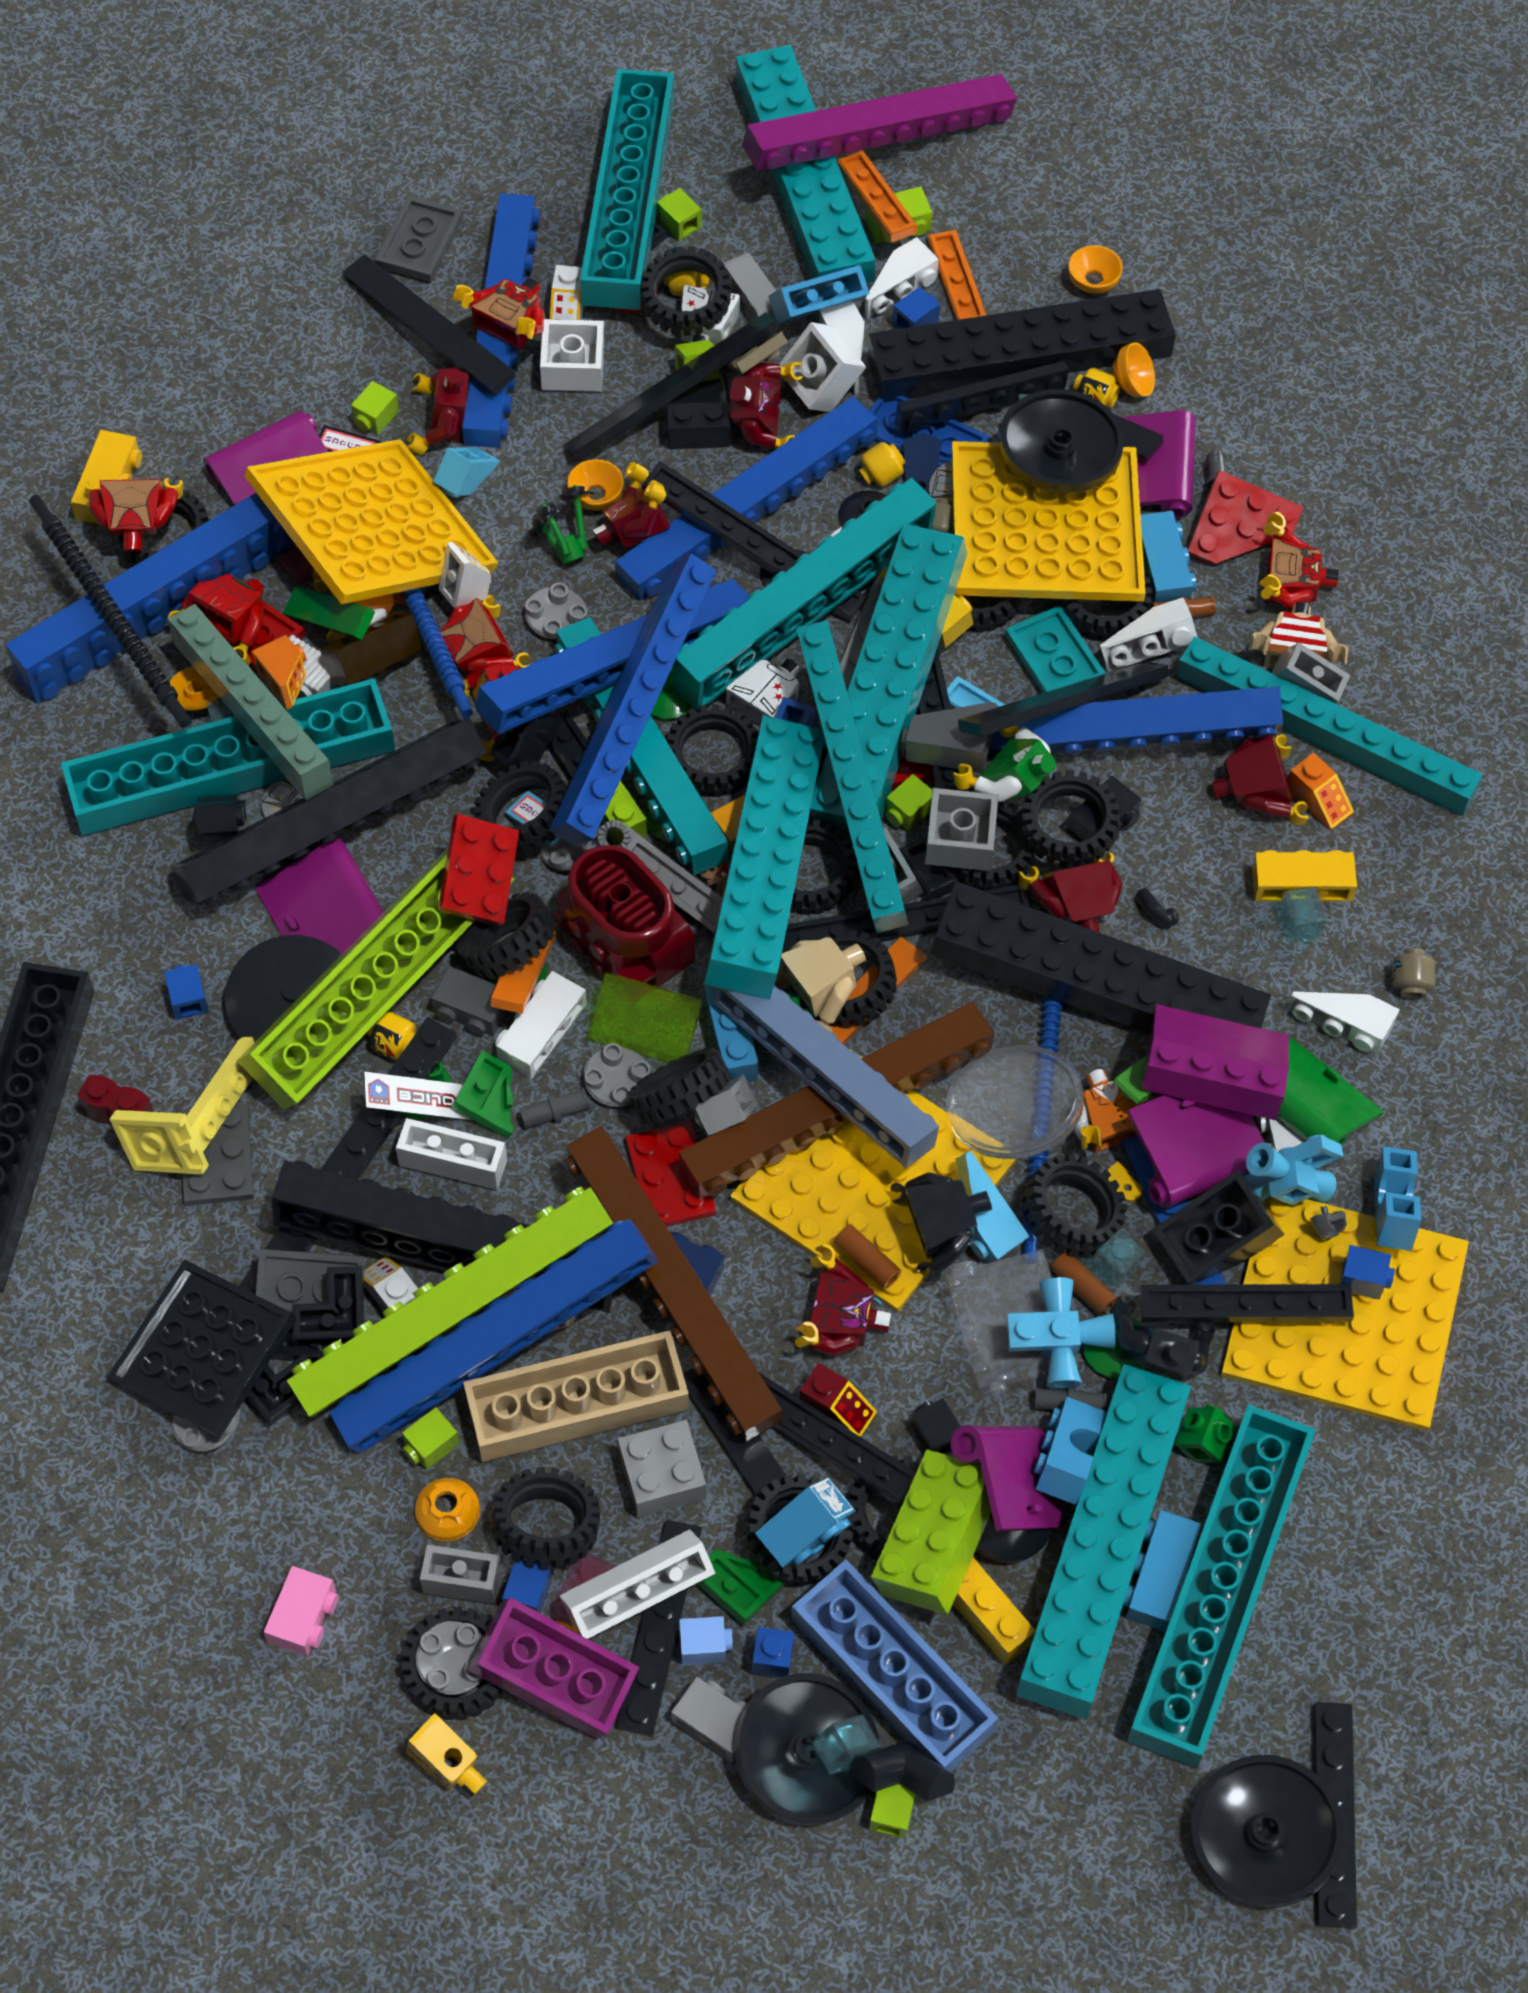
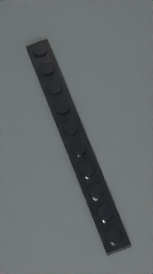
[239,1017,457,1295]

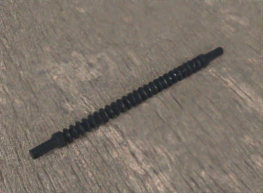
[29,495,192,728]

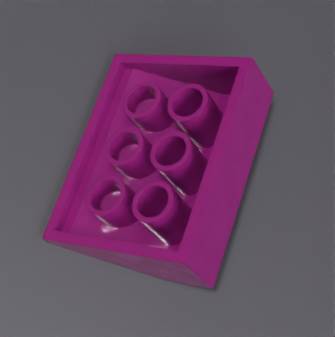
[1141,1004,1289,1120]

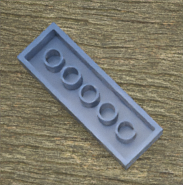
[791,1559,999,1772]

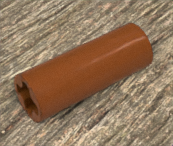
[834,1224,902,1290]
[1050,1251,1118,1316]

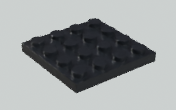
[107,1259,297,1439]

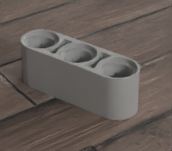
[723,252,776,320]

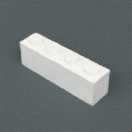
[559,1529,715,1639]

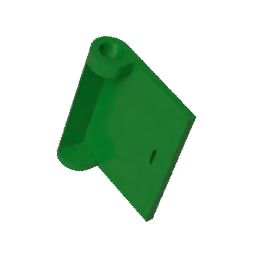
[1276,1037,1384,1146]

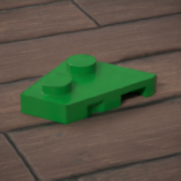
[451,1050,514,1138]
[696,1549,785,1626]

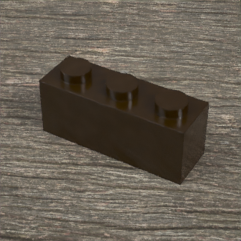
[320,611,424,686]

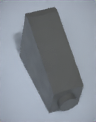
[901,702,996,773]

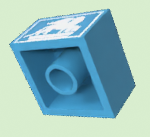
[755,1477,856,1568]

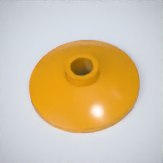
[170,666,221,710]

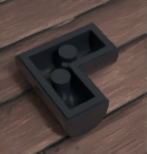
[292,1266,365,1340]
[247,1353,313,1426]
[848,1741,955,1802]

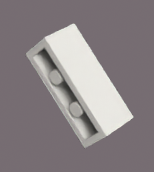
[495,971,587,1079]
[396,1118,507,1190]

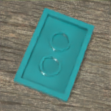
[1005,605,1106,693]

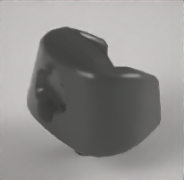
[1310,1206,1347,1239]

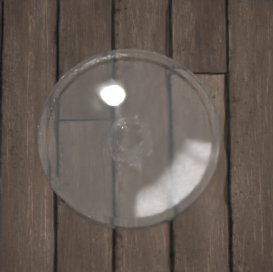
[947,1045,1084,1159]

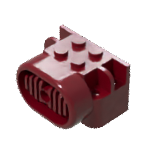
[552,845,695,1006]

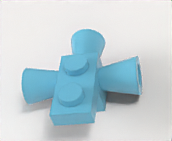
[1244,1135,1343,1206]
[1006,1277,1115,1389]

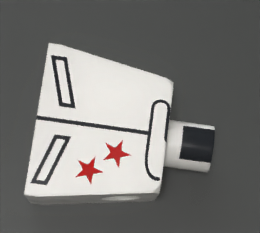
[681,285,740,345]
[726,658,800,725]

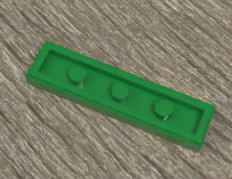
[282,586,375,640]

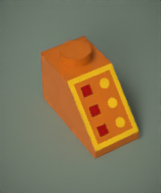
[252,635,307,710]
[1288,752,1354,831]

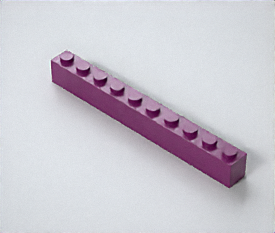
[742,74,1017,171]

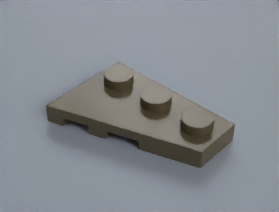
[724,331,788,374]

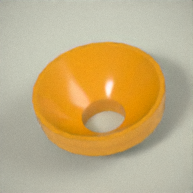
[1068,245,1123,294]
[1112,342,1155,398]
[568,459,624,511]
[415,1478,480,1542]

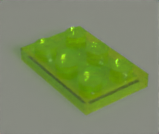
[588,972,703,1061]

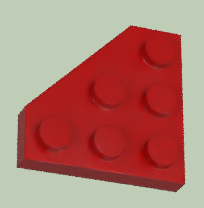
[1187,470,1303,566]

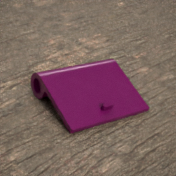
[203,410,328,505]
[1122,410,1196,519]
[255,838,384,954]
[1126,1095,1265,1208]
[951,1425,1069,1531]

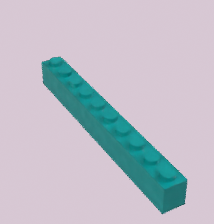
[554,617,729,875]
[796,620,909,933]
[1177,636,1483,816]

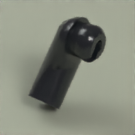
[1135,888,1179,929]

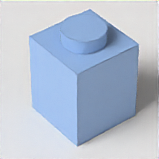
[680,1616,733,1665]

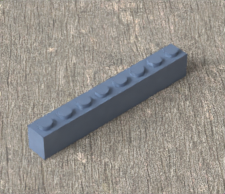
[714,986,939,1168]

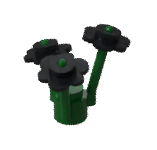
[528,485,595,565]

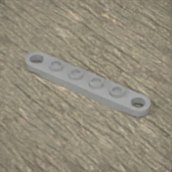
[598,820,722,933]

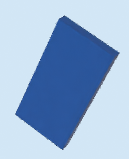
[869,396,991,468]

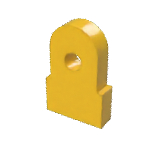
[1107,1161,1142,1202]

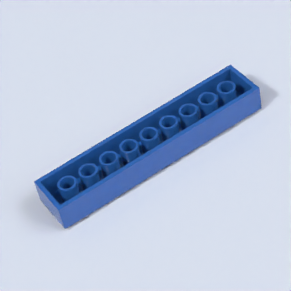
[5,493,296,703]

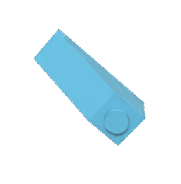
[955,1151,1030,1263]

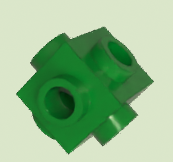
[1174,1405,1236,1463]

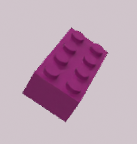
[467,1597,639,1739]

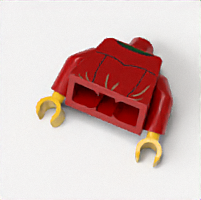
[168,574,264,666]

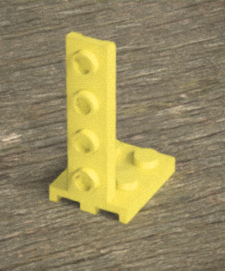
[110,1037,255,1175]

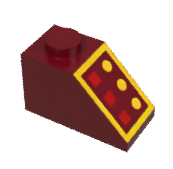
[799,1363,878,1437]

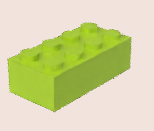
[871,1449,992,1615]

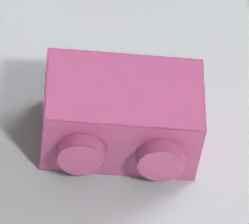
[263,1566,339,1657]

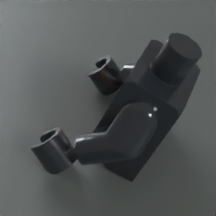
[890,1172,992,1283]
[1109,1296,1215,1379]

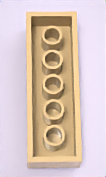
[463,1330,689,1462]

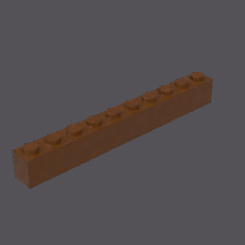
[679,1001,994,1199]
[565,1125,783,1442]

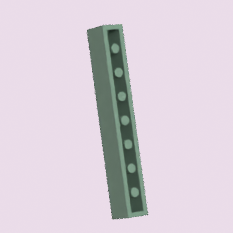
[167,604,334,800]

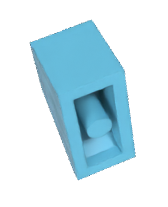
[433,447,500,498]

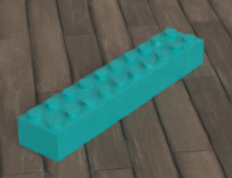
[735,45,876,283]
[580,69,675,310]
[672,477,937,713]
[810,524,967,831]
[61,678,395,836]
[704,715,825,1000]
[1016,1364,1192,1720]
[1127,1404,1316,1769]

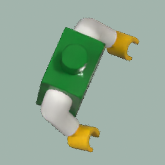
[953,725,1056,803]

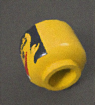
[1073,368,1120,409]
[367,1012,417,1061]

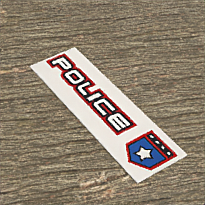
[364,1072,470,1120]

